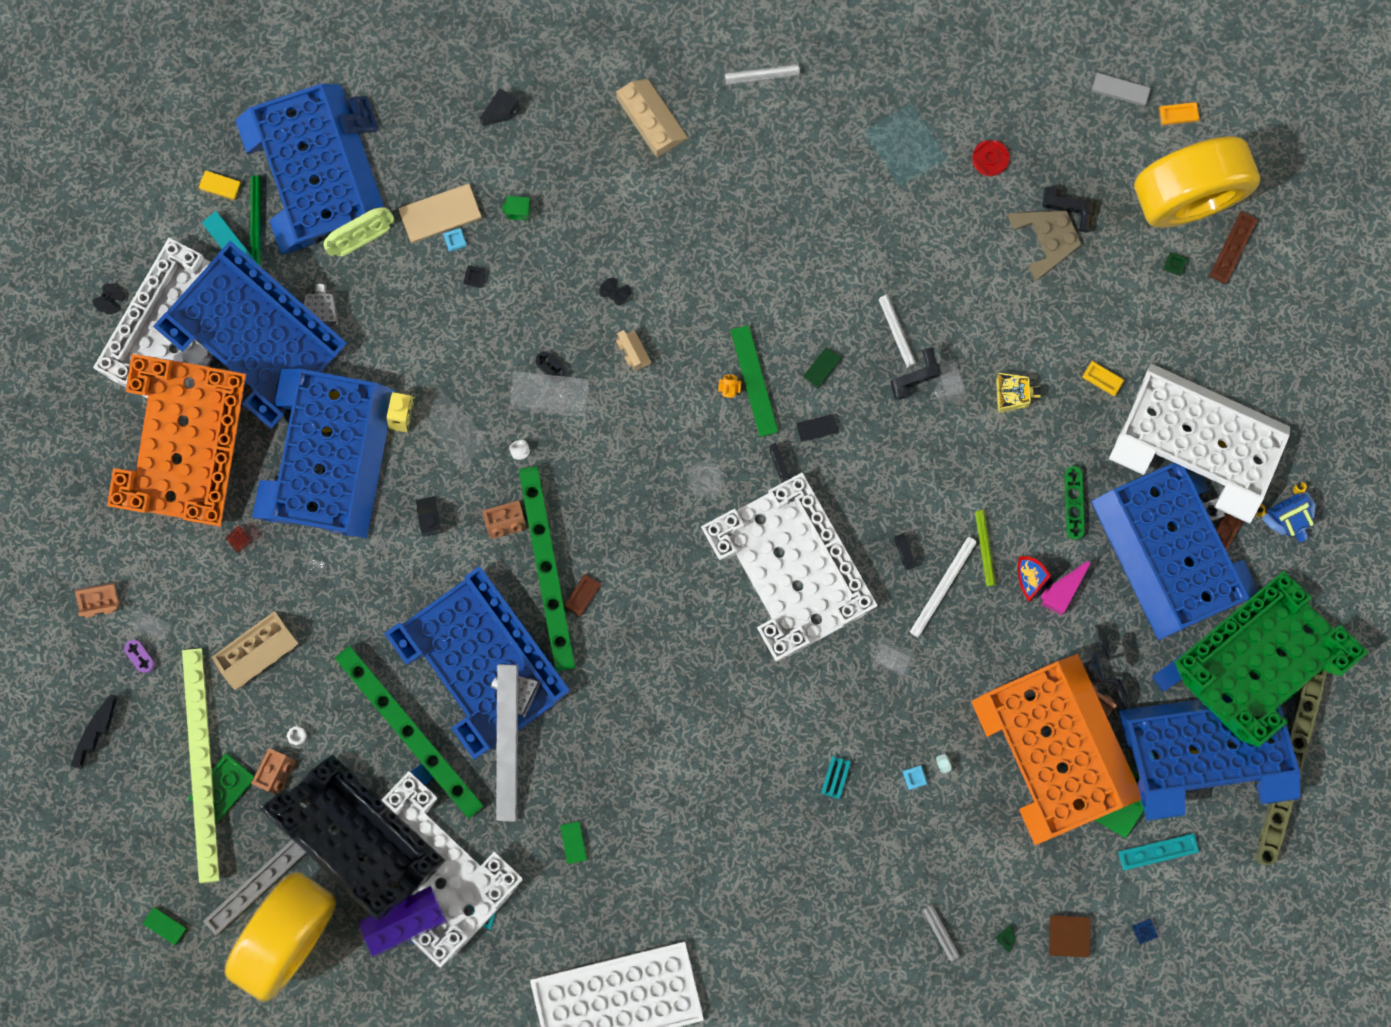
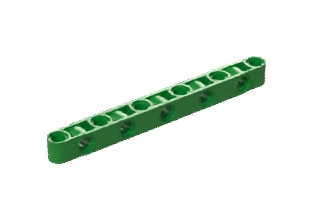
[519,465,575,672]
[334,646,484,819]

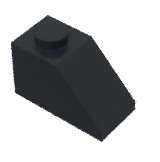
[480,88,520,126]
[416,496,442,537]

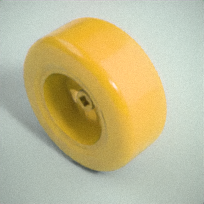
[1134,136,1260,228]
[225,872,336,1002]

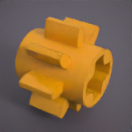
[718,374,741,398]

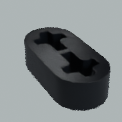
[535,352,566,383]
[894,534,916,571]

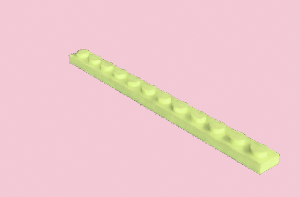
[182,648,220,884]

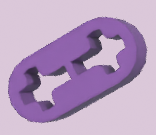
[124,640,155,673]

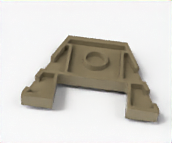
[1007,211,1081,281]

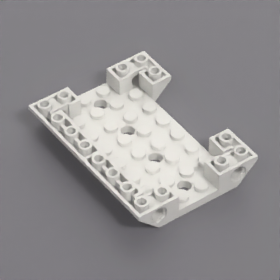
[93,238,214,418]
[1109,364,1290,524]
[701,473,877,661]
[357,771,523,968]

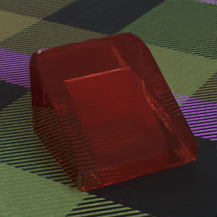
[225,525,253,553]

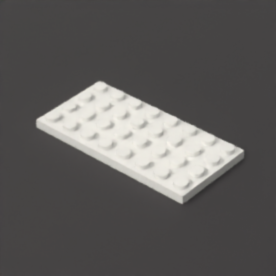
[530,942,704,1027]

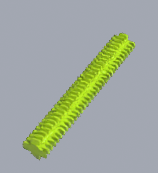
[975,510,997,587]

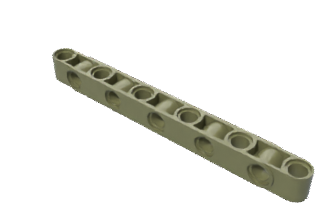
[1256,671,1327,866]

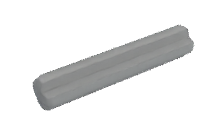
[923,905,959,961]

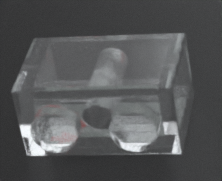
[931,359,967,405]
[870,638,916,679]

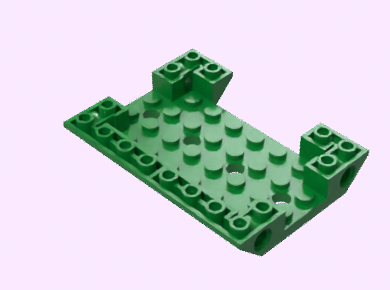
[1174,571,1369,747]

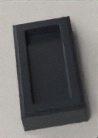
[796,414,838,442]
[769,443,790,483]

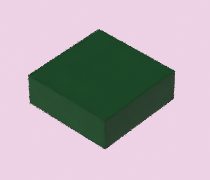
[1163,252,1187,276]

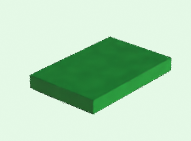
[188,753,255,823]

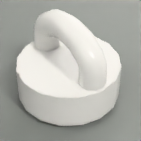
[509,440,530,460]

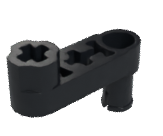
[1042,186,1096,233]
[890,347,942,400]

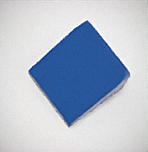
[410,763,434,786]

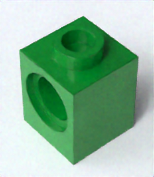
[502,196,530,221]

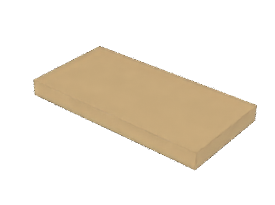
[398,184,482,244]

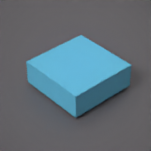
[443,228,467,252]
[903,766,927,790]

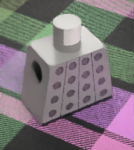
[304,284,339,328]
[491,676,541,718]

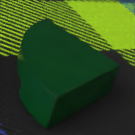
[995,925,1015,953]

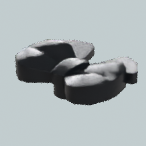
[599,278,631,306]
[93,283,124,315]

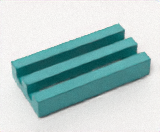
[821,756,851,799]

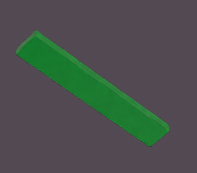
[730,325,778,438]

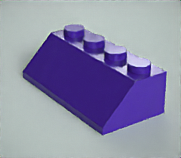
[358,886,448,957]

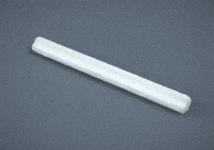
[910,537,976,637]

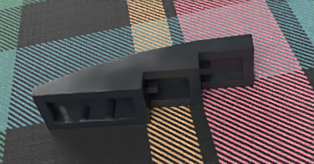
[70,694,118,769]

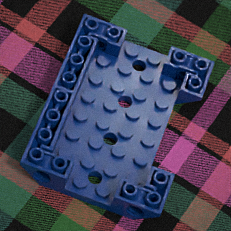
[235,84,384,256]
[252,369,395,539]
[1091,463,1259,641]
[1118,696,1300,821]

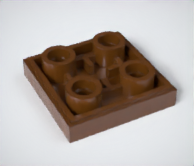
[1049,915,1090,958]

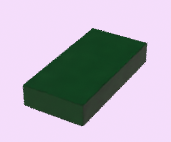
[803,347,841,388]

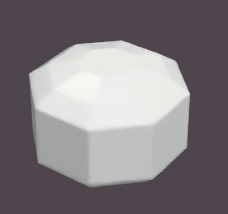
[287,726,307,746]

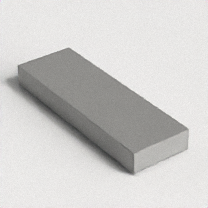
[1091,73,1150,107]

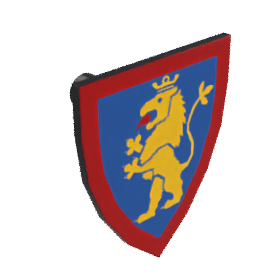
[1018,556,1052,602]

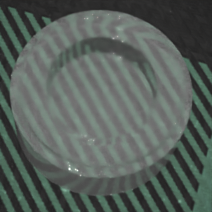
[307,560,327,572]

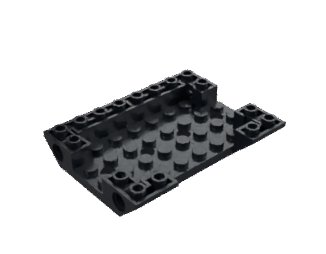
[259,754,446,922]

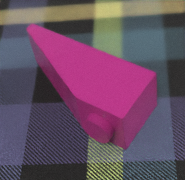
[1040,561,1090,615]

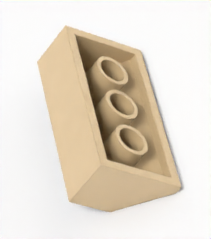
[616,79,688,158]
[212,611,298,690]

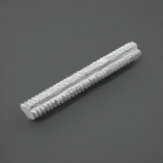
[725,64,800,84]
[879,294,916,367]

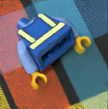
[1255,482,1316,542]

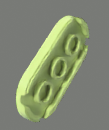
[324,208,394,257]

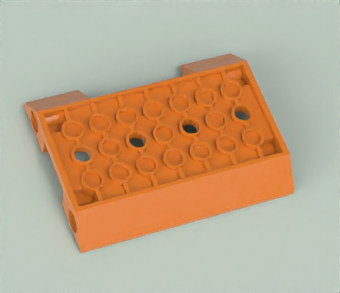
[107,354,246,526]
[971,654,1141,845]

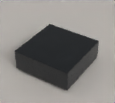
[463,266,486,288]

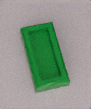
[560,822,587,864]
[143,907,187,946]

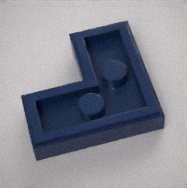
[339,96,379,135]

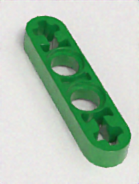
[1064,466,1085,541]

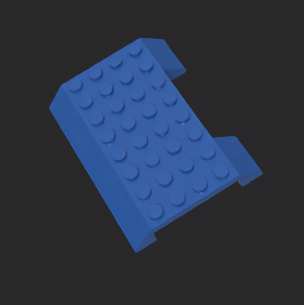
[153,241,347,429]
[384,566,570,760]

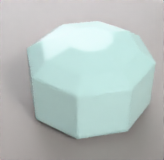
[936,754,952,774]

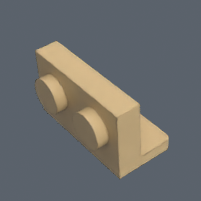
[616,330,651,372]

